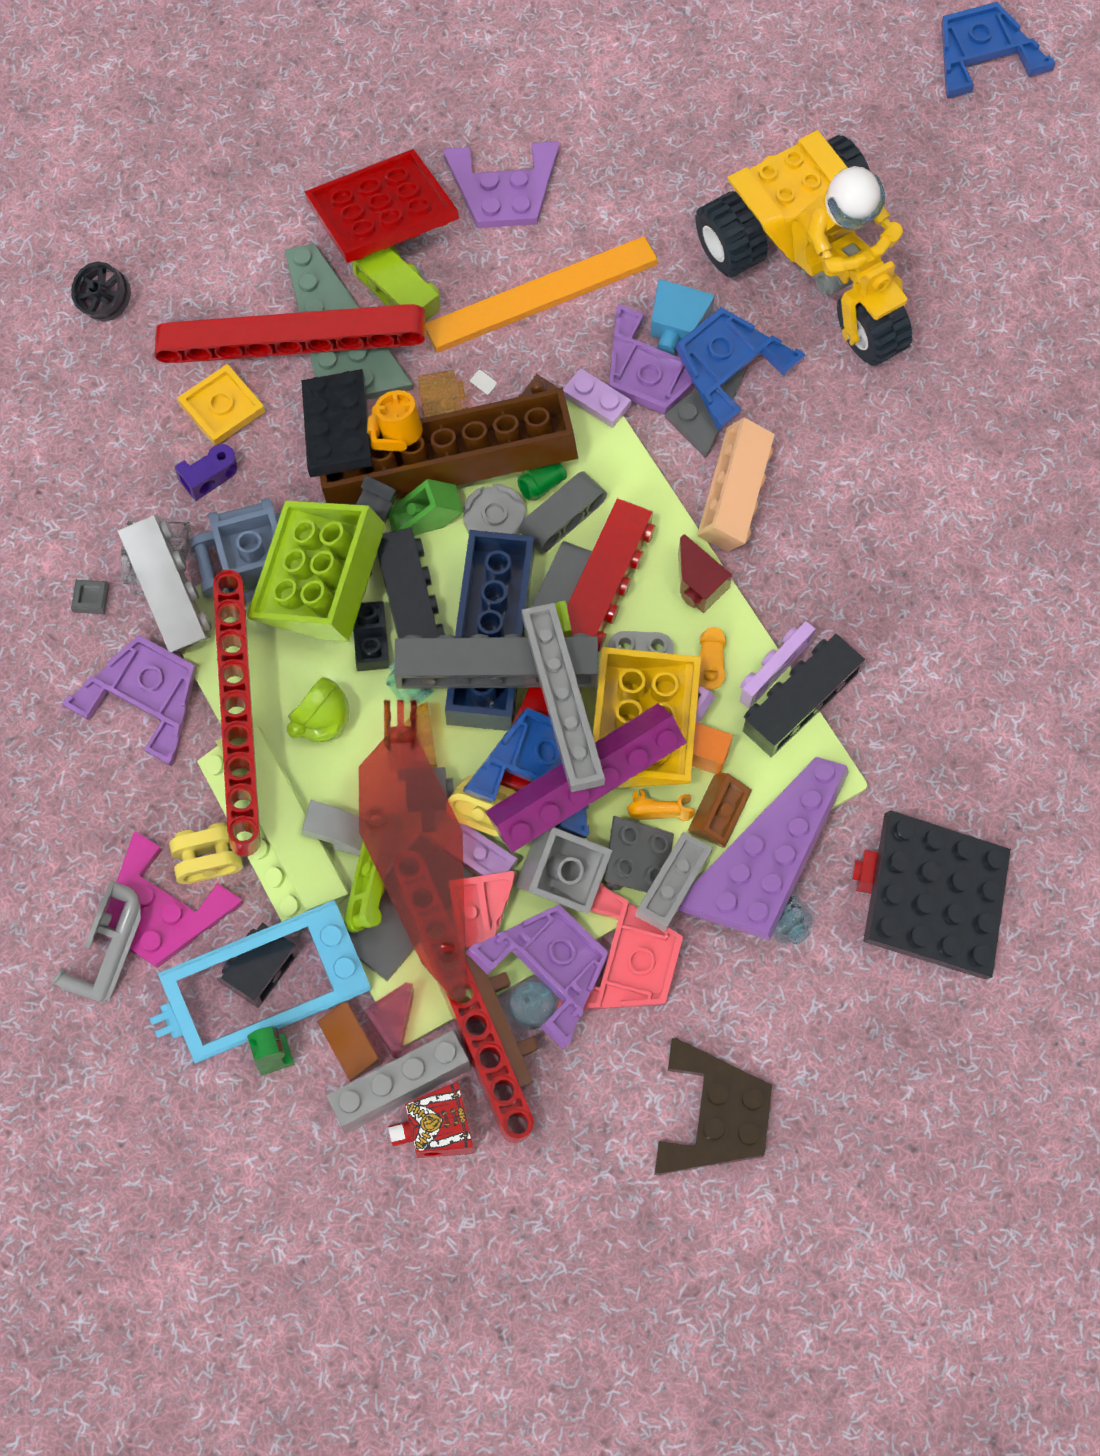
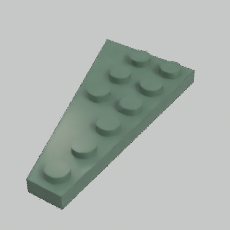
[285,244,413,400]

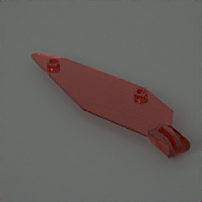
[359,699,466,1001]

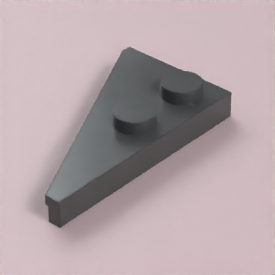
[665,365,748,458]

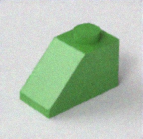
[388,479,464,536]

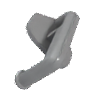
[50,880,141,1002]

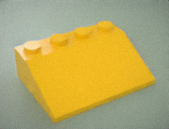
[593,647,701,788]

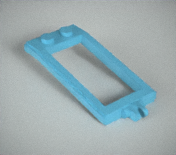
[149,900,371,1064]

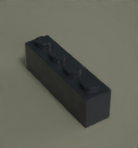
[377,527,445,639]
[743,634,865,758]

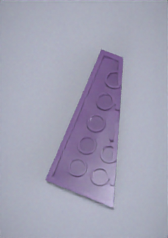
[678,757,849,941]

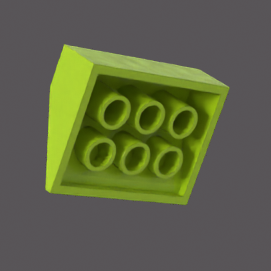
[247,501,386,642]

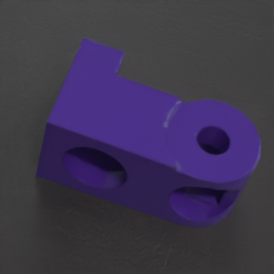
[174,444,237,501]

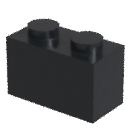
[221,922,299,1008]

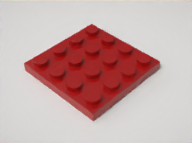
[304,149,459,263]

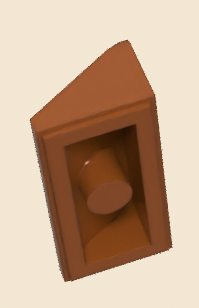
[688,773,752,848]
[317,1001,381,1082]

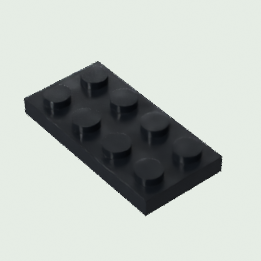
[301,369,373,477]

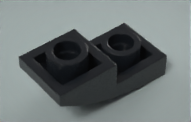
[353,601,390,671]

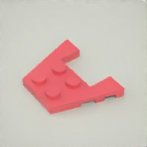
[557,883,683,1010]

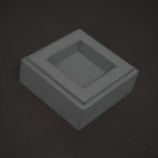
[71,579,109,615]

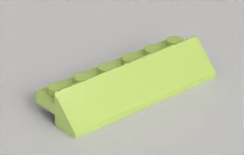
[197,726,350,921]

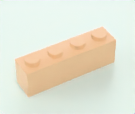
[697,417,775,552]

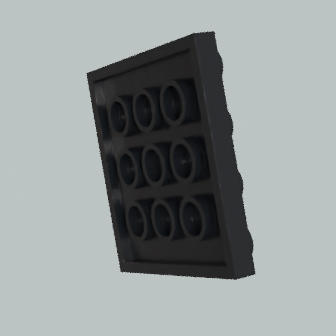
[863,810,1011,979]

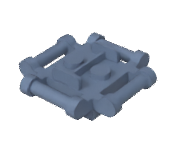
[189,497,281,605]

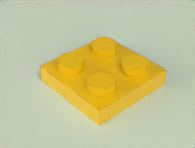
[177,364,265,446]

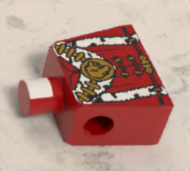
[388,1082,474,1158]

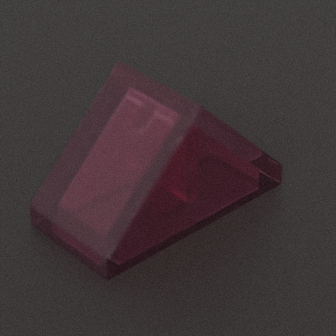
[364,982,415,1059]

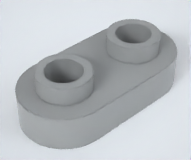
[608,631,674,654]

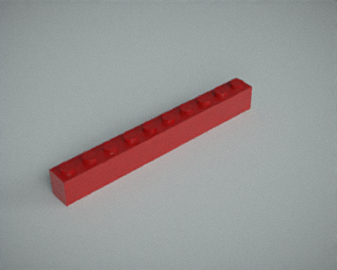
[500,498,656,792]

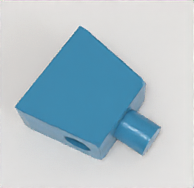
[650,279,715,355]

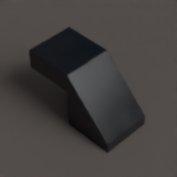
[356,475,398,524]

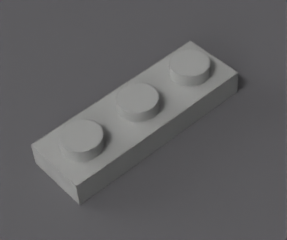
[635,832,713,932]

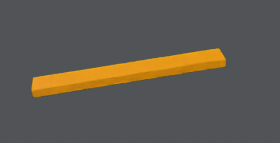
[425,236,657,353]

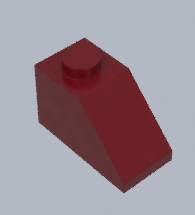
[678,534,732,613]

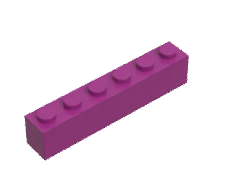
[485,703,687,853]

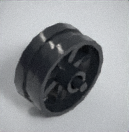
[71,261,131,322]

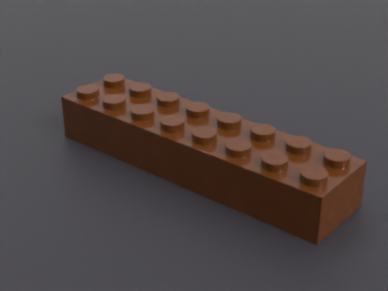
[320,387,578,505]

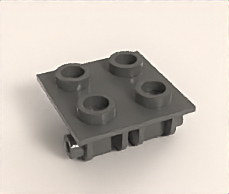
[604,816,674,893]

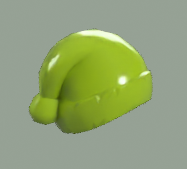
[287,677,350,742]

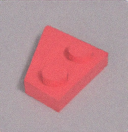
[448,871,516,949]

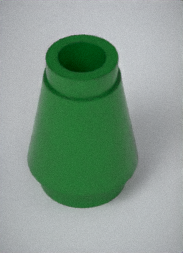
[517,463,567,500]

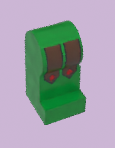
[247,1026,295,1076]

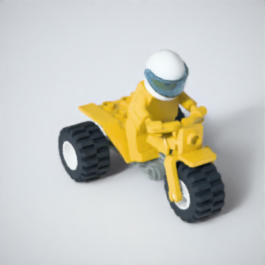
[695,130,913,366]

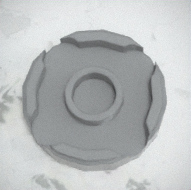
[463,484,526,535]

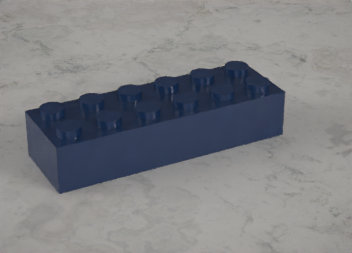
[445,530,534,731]

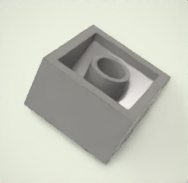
[515,827,613,915]

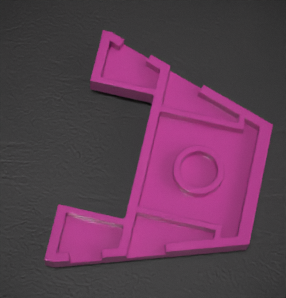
[106,831,243,968]

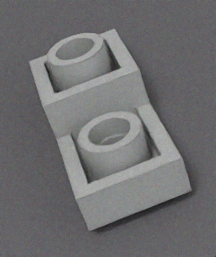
[301,800,369,856]

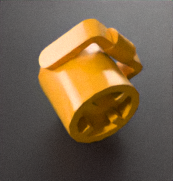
[367,390,423,451]

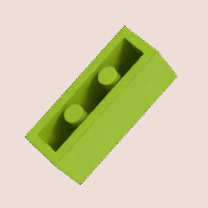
[352,246,440,322]

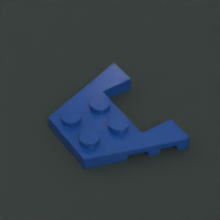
[941,2,1055,99]
[676,307,805,431]
[463,708,589,839]

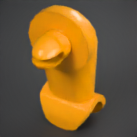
[699,627,726,690]
[627,789,695,821]

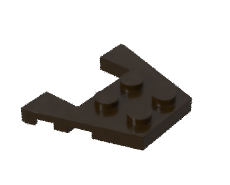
[654,1038,772,1176]

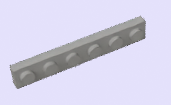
[521,603,605,792]

